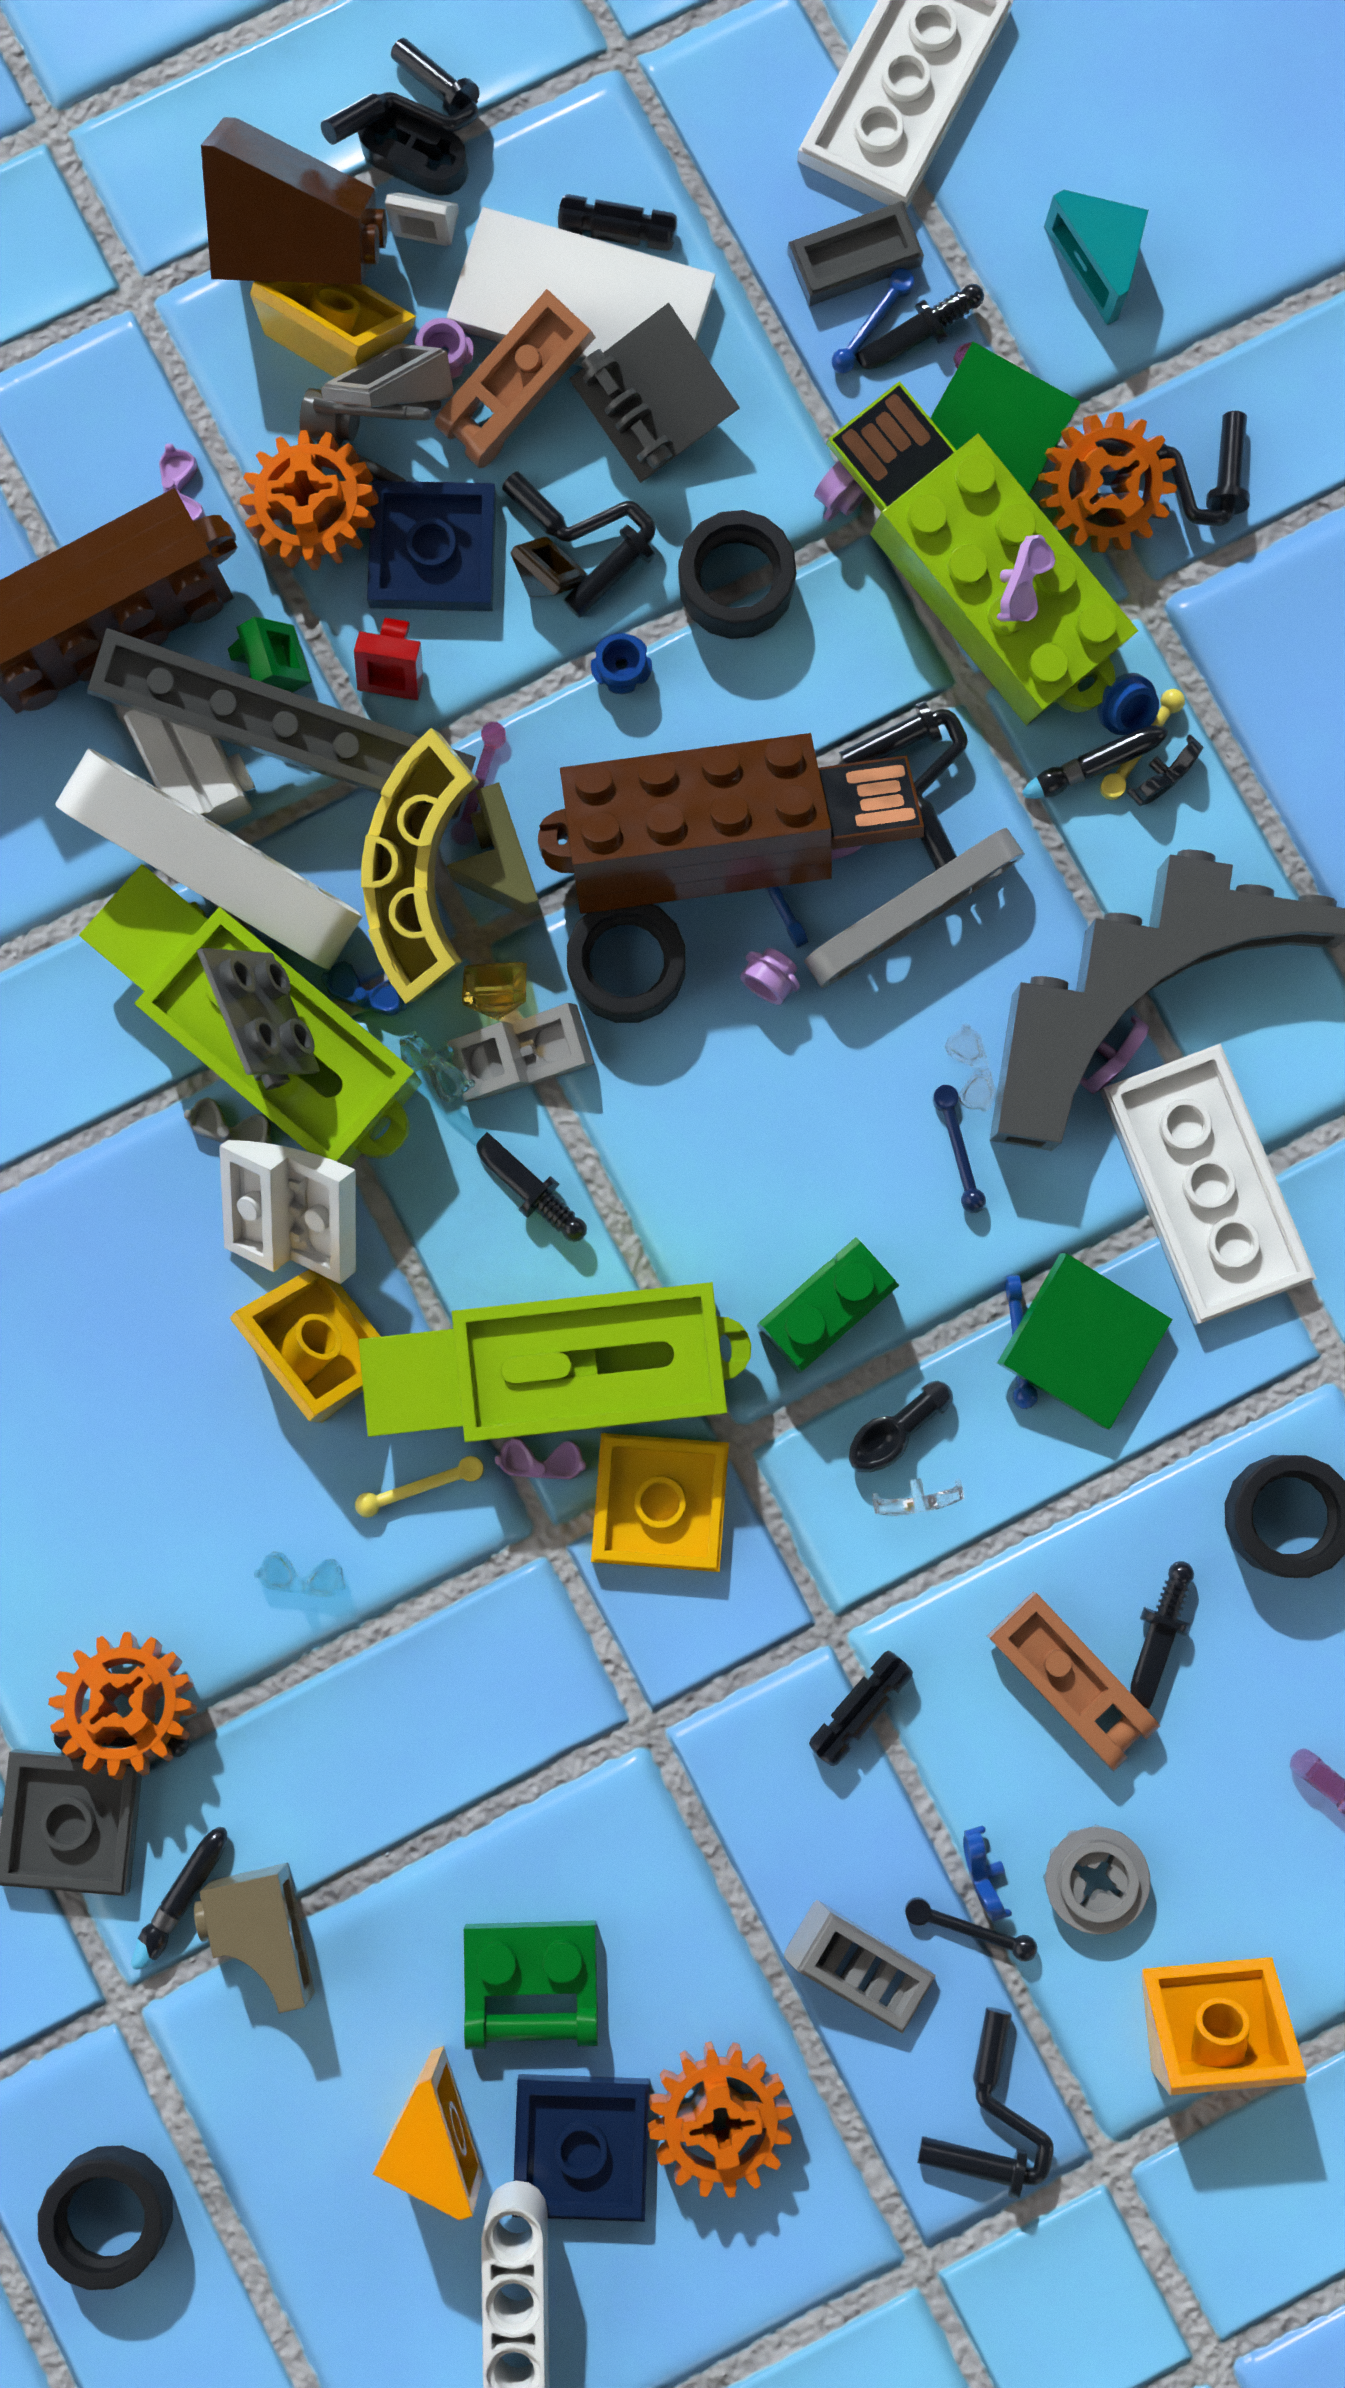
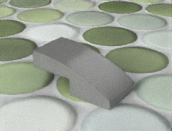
[447,1003,594,1102]

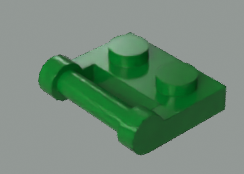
[464,1920,598,2050]

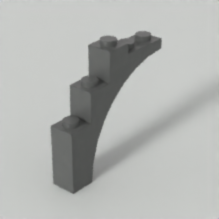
[989,849,1345,1151]

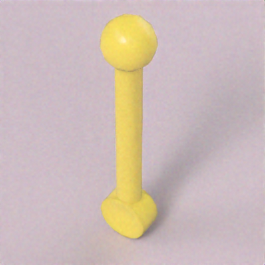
[1100,689,1185,800]
[355,1456,484,1518]

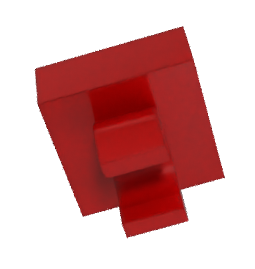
[354,617,423,701]

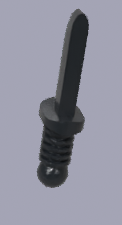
[855,284,984,369]
[476,1132,587,1242]
[1130,1561,1194,1709]

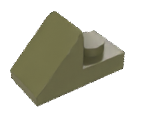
[447,782,542,918]

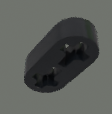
[358,108,468,196]

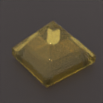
[462,962,527,1021]

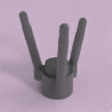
[299,388,442,481]

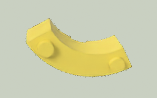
[361,728,480,1004]

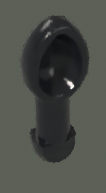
[849,1380,953,1472]

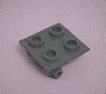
[569,302,740,483]
[197,948,320,1090]

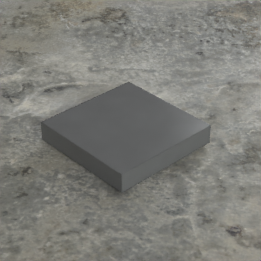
[0,1749,142,1896]

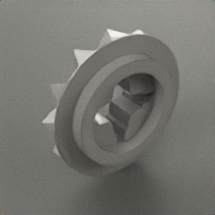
[1043,1825,1150,1934]

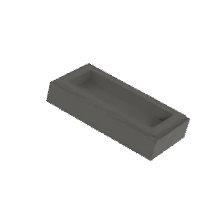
[787,201,924,306]

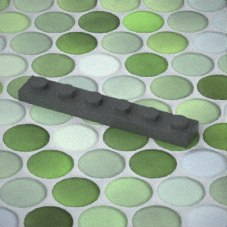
[87,628,476,819]

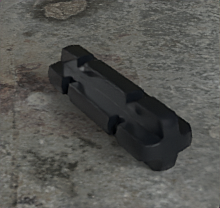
[558,194,678,251]
[809,1651,913,1766]

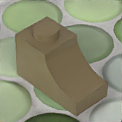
[194,1863,315,2013]

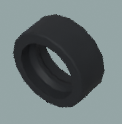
[678,510,797,639]
[567,904,685,1023]
[1224,1455,1345,1578]
[38,2145,173,2290]

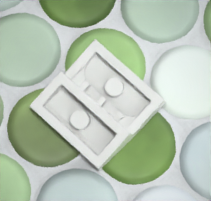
[219,1140,356,1284]

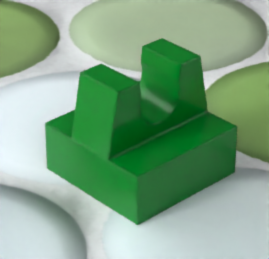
[227,616,312,693]

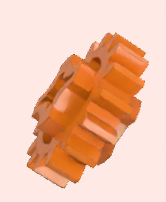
[1038,412,1177,553]
[240,430,379,571]
[48,1632,197,1780]
[648,2041,793,2198]

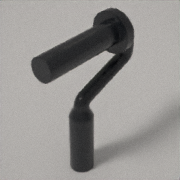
[320,38,480,145]
[1095,411,1250,526]
[502,471,656,618]
[839,701,968,870]
[917,2007,1054,2199]

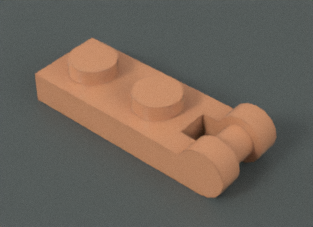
[434,289,596,468]
[987,1592,1160,1772]

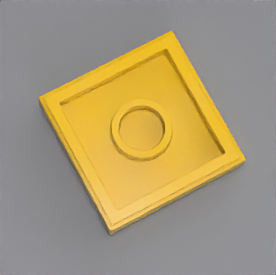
[591,1433,729,1572]

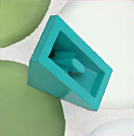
[1044,189,1149,325]

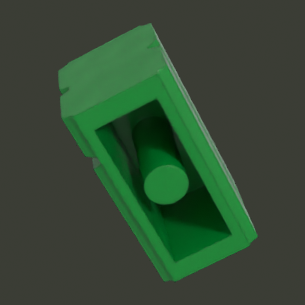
[757,1237,899,1374]

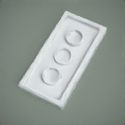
[797,0,1013,210]
[446,207,716,366]
[1100,1043,1317,1325]

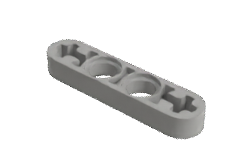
[804,828,1025,988]

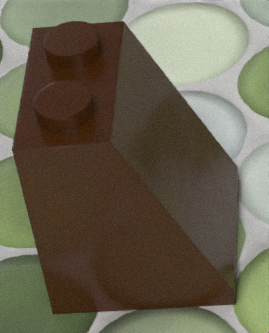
[201,117,387,285]

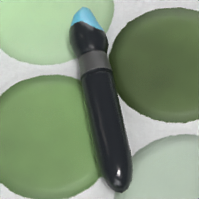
[1023,725,1168,799]
[131,1827,227,1970]

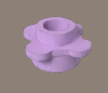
[814,461,867,522]

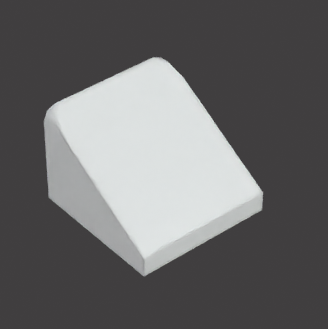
[385,192,459,246]

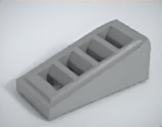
[321,343,453,408]
[784,1900,936,2034]

